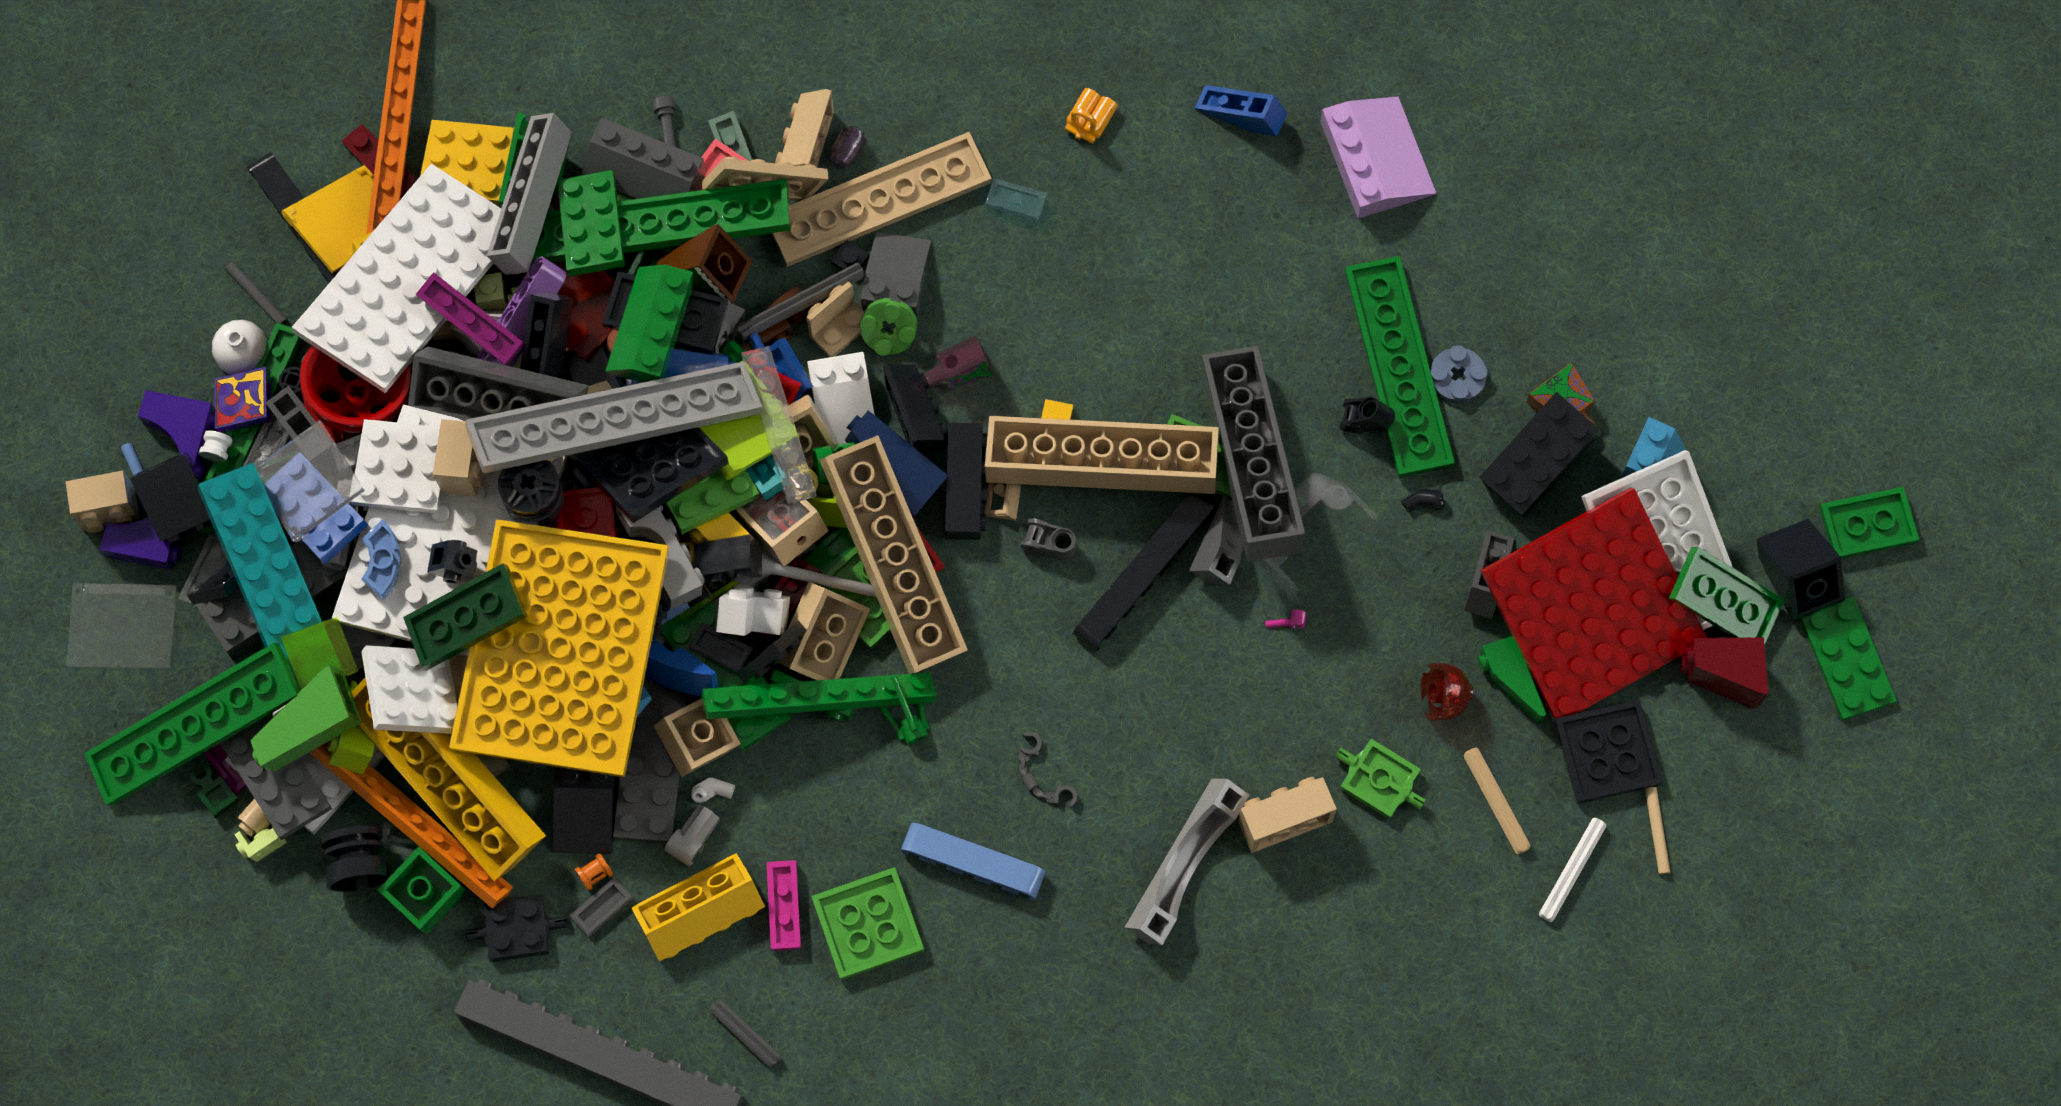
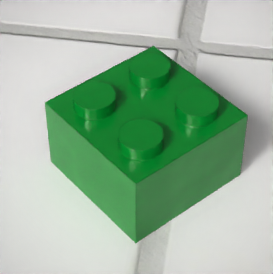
[378,847,467,935]

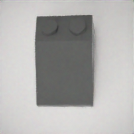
[861,232,931,318]

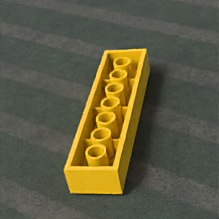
[351,677,546,881]

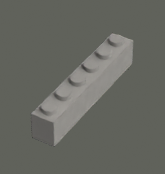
[487,113,572,275]

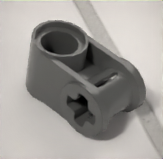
[1020,519,1077,560]

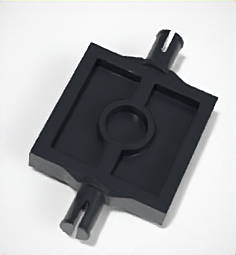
[466,895,568,962]

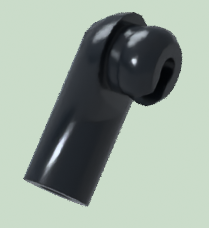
[1401,489,1446,513]

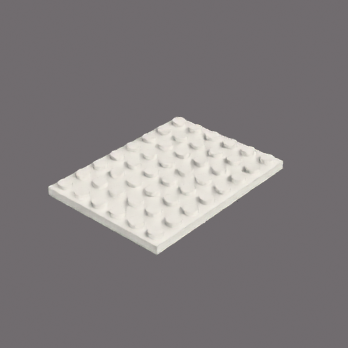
[332,405,568,656]

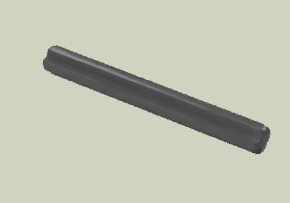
[737,263,865,340]

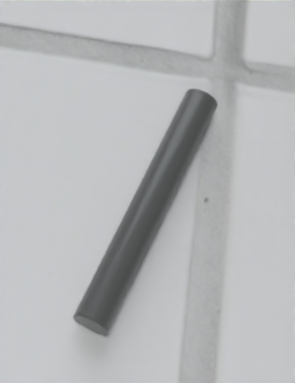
[225,262,288,325]

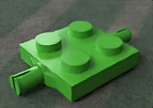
[1335,739,1426,820]

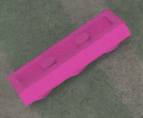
[767,860,801,951]

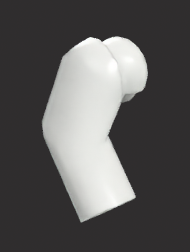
[691,778,735,803]

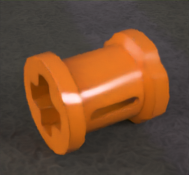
[574,853,613,891]

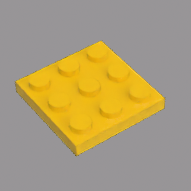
[421,120,514,206]

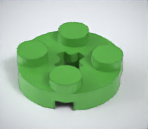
[860,298,917,356]

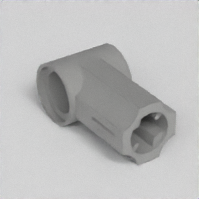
[665,804,720,867]

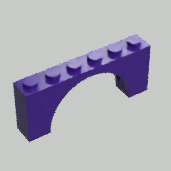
[99,390,215,570]

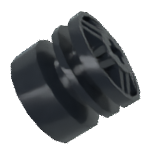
[498,460,565,526]
[320,826,389,892]

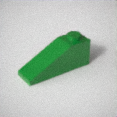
[1477,636,1546,723]

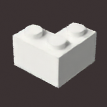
[716,585,790,636]

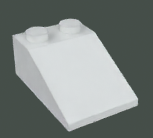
[807,352,874,444]

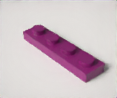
[416,272,525,366]

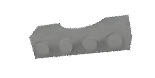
[616,506,704,610]

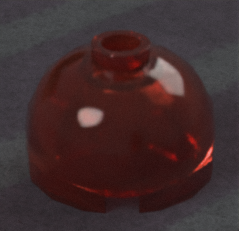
[1420,663,1473,721]

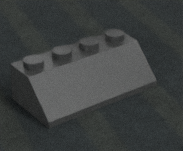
[581,118,707,199]

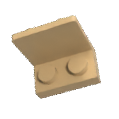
[806,282,865,357]

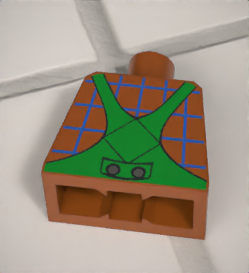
[1526,363,1595,425]

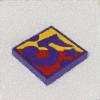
[215,367,271,433]

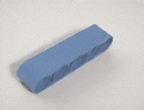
[900,823,1046,900]

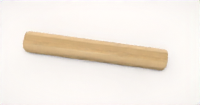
[1464,748,1530,854]

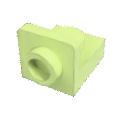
[235,828,287,862]

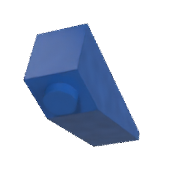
[1195,85,1288,137]

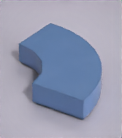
[361,519,401,601]

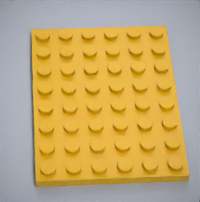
[449,519,670,777]

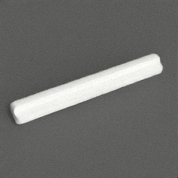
[1539,818,1606,922]

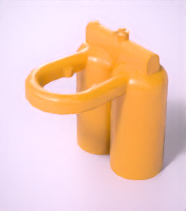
[1064,88,1118,144]

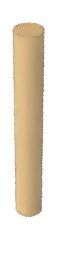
[1645,787,1671,875]

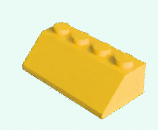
[631,853,765,962]

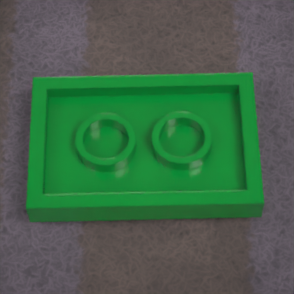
[1819,487,1919,559]

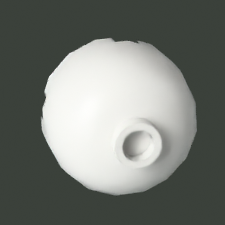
[212,320,268,375]

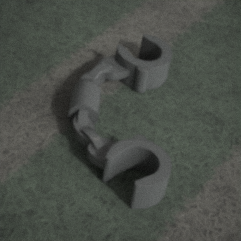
[1018,732,1077,808]

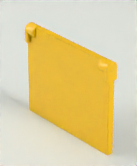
[282,165,374,274]

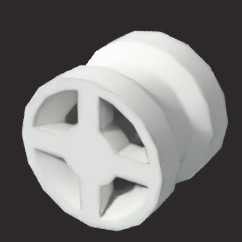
[198,431,233,463]

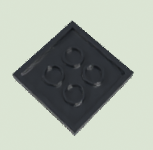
[1554,700,1663,804]

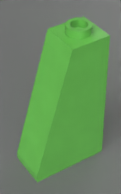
[250,665,363,771]

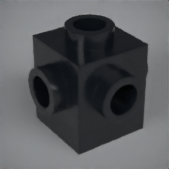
[427,540,478,584]

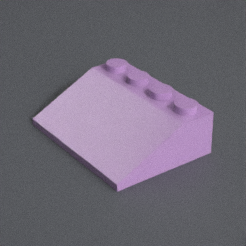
[1320,97,1436,218]

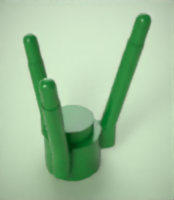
[878,675,930,745]

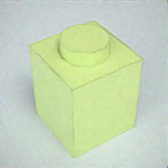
[474,272,508,310]

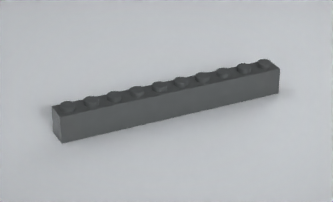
[454,979,743,1106]

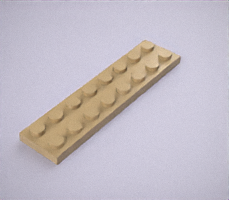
[772,132,992,267]

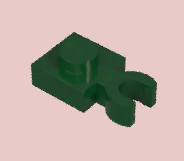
[189,763,239,819]

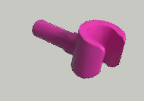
[1265,610,1307,629]

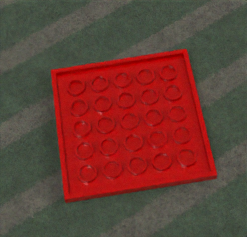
[1480,487,1707,720]

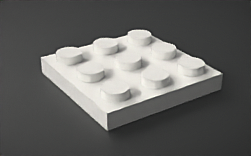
[350,419,442,514]
[361,645,457,734]

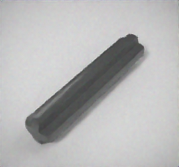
[709,999,781,1068]

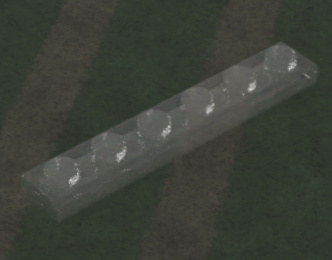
[742,346,816,504]

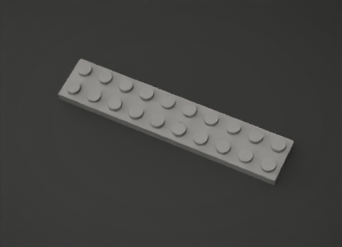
[465,362,763,473]

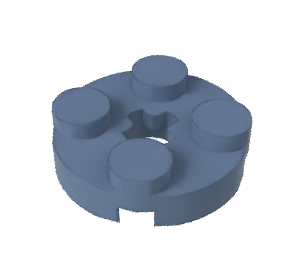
[1430,345,1487,402]

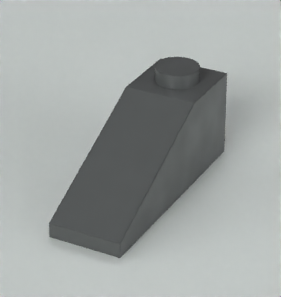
[1464,530,1514,619]

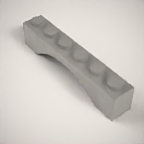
[1124,779,1249,945]

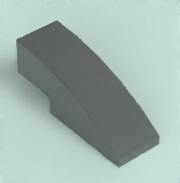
[266,385,335,464]

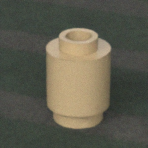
[238,798,271,837]

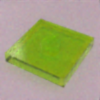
[281,617,358,690]

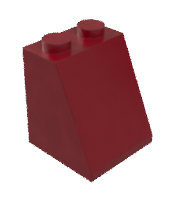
[1680,637,1768,708]

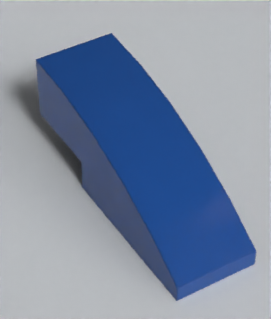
[645,640,718,696]

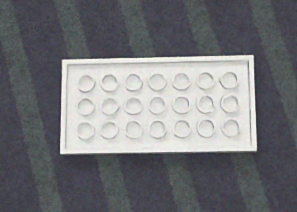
[292,164,501,393]

